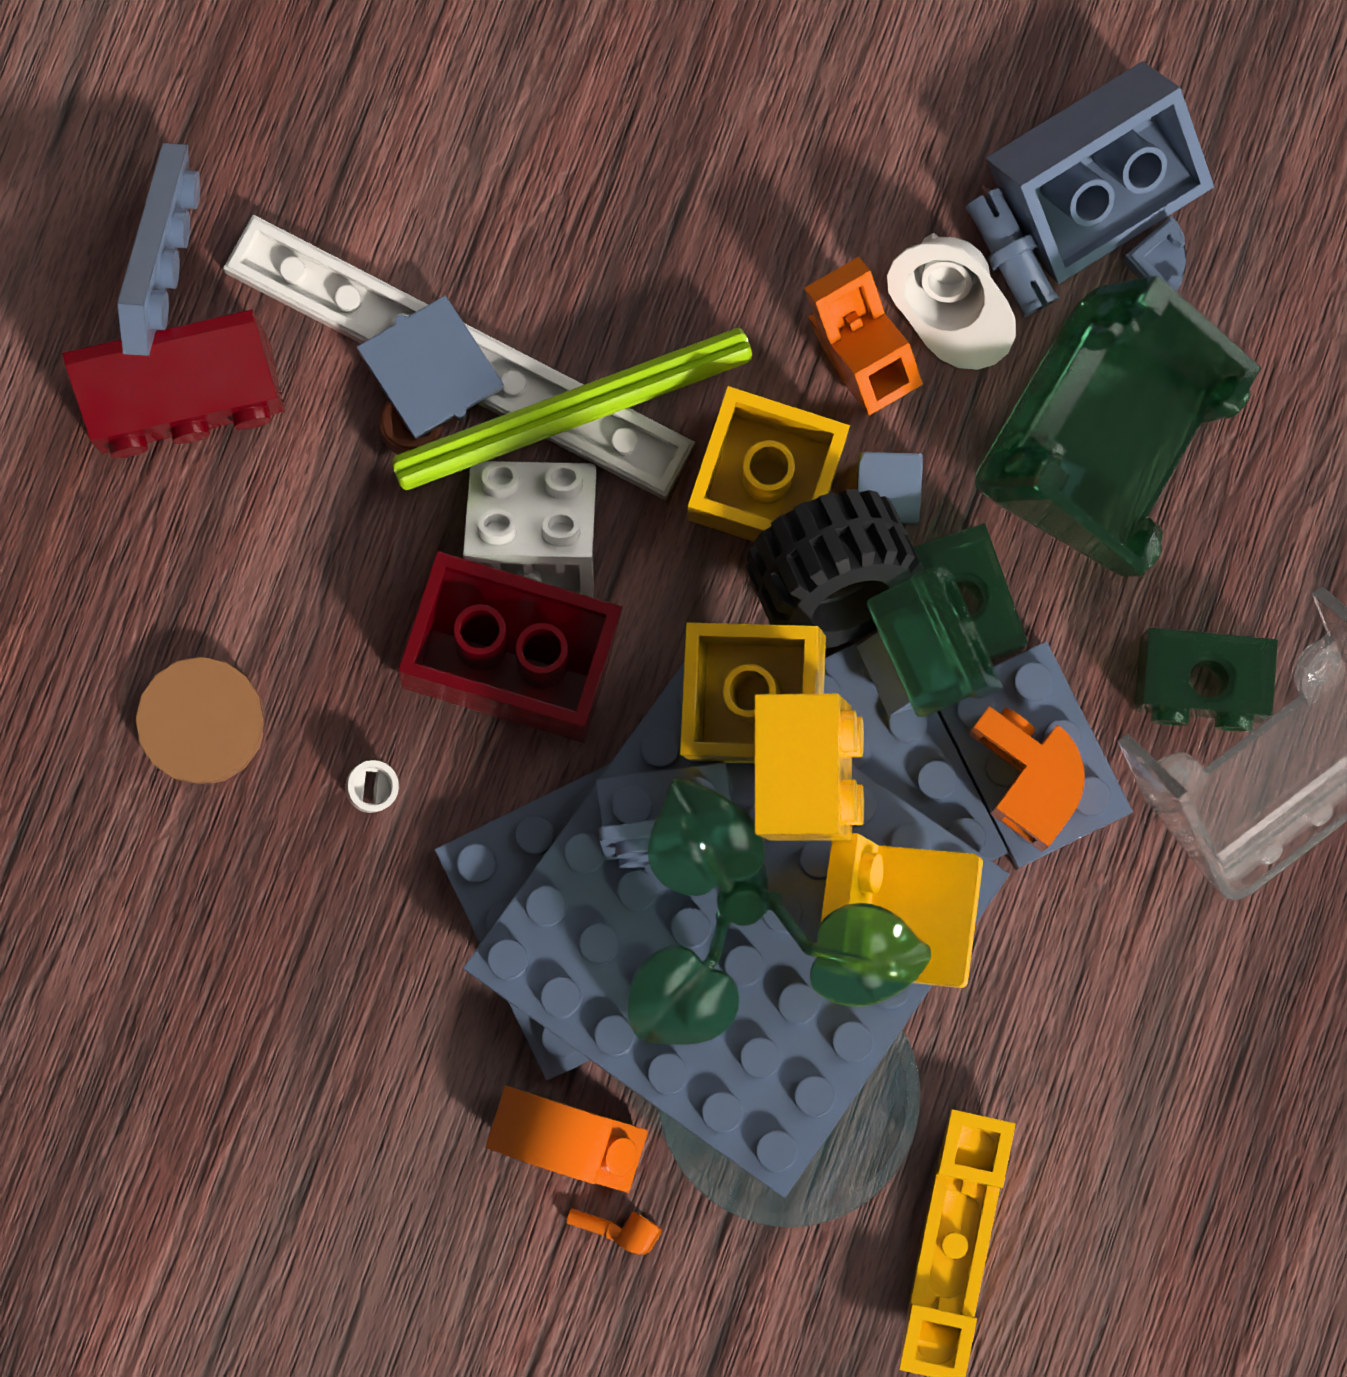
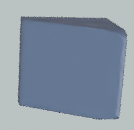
[857,452,923,525]

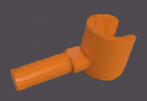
[567,1208,662,1255]

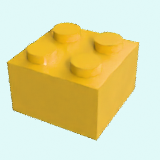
[687,386,850,542]
[680,622,826,764]
[755,693,864,841]

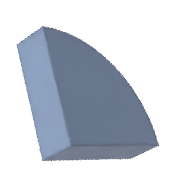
[1123,216,1186,307]

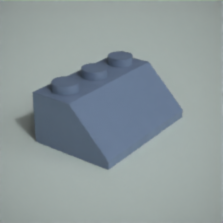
[986,61,1214,284]

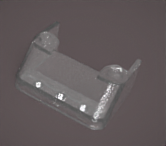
[1117,586,1347,900]

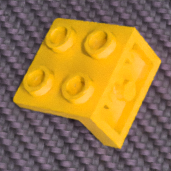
[815,833,983,988]

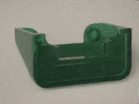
[974,275,1261,577]

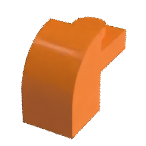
[804,256,923,416]
[968,706,1085,852]
[485,1085,648,1193]

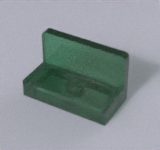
[867,567,1003,718]

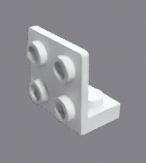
[463,461,596,597]

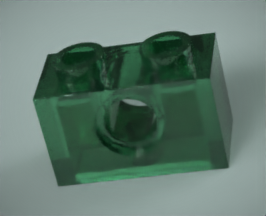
[912,523,1028,670]
[1134,627,1278,732]

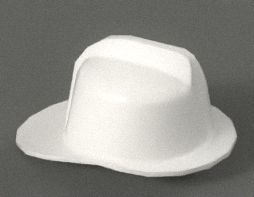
[887,233,1016,370]

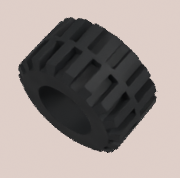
[746,489,925,648]

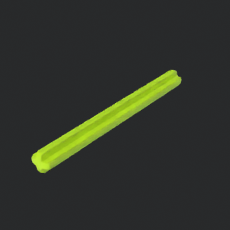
[392,328,752,490]

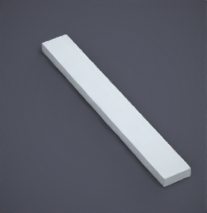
[223,215,695,501]

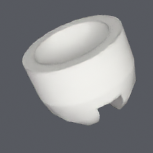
[345,760,399,813]

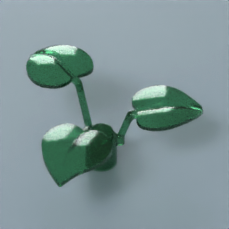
[628,777,931,1045]

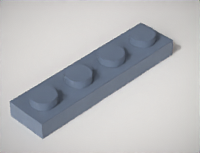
[117,143,200,356]

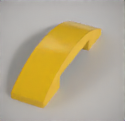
[898,1109,1016,1377]

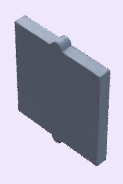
[357,295,504,440]

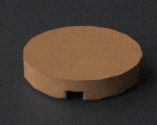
[136,657,265,785]

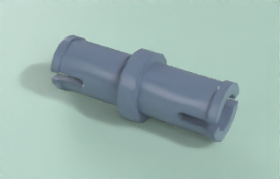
[965,188,1059,318]

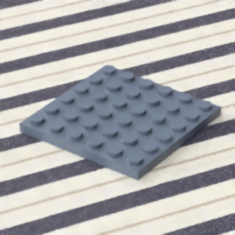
[463,662,1010,1199]

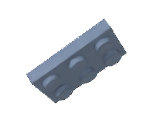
[932,641,1133,870]

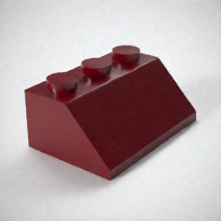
[62,309,285,458]
[398,551,623,743]

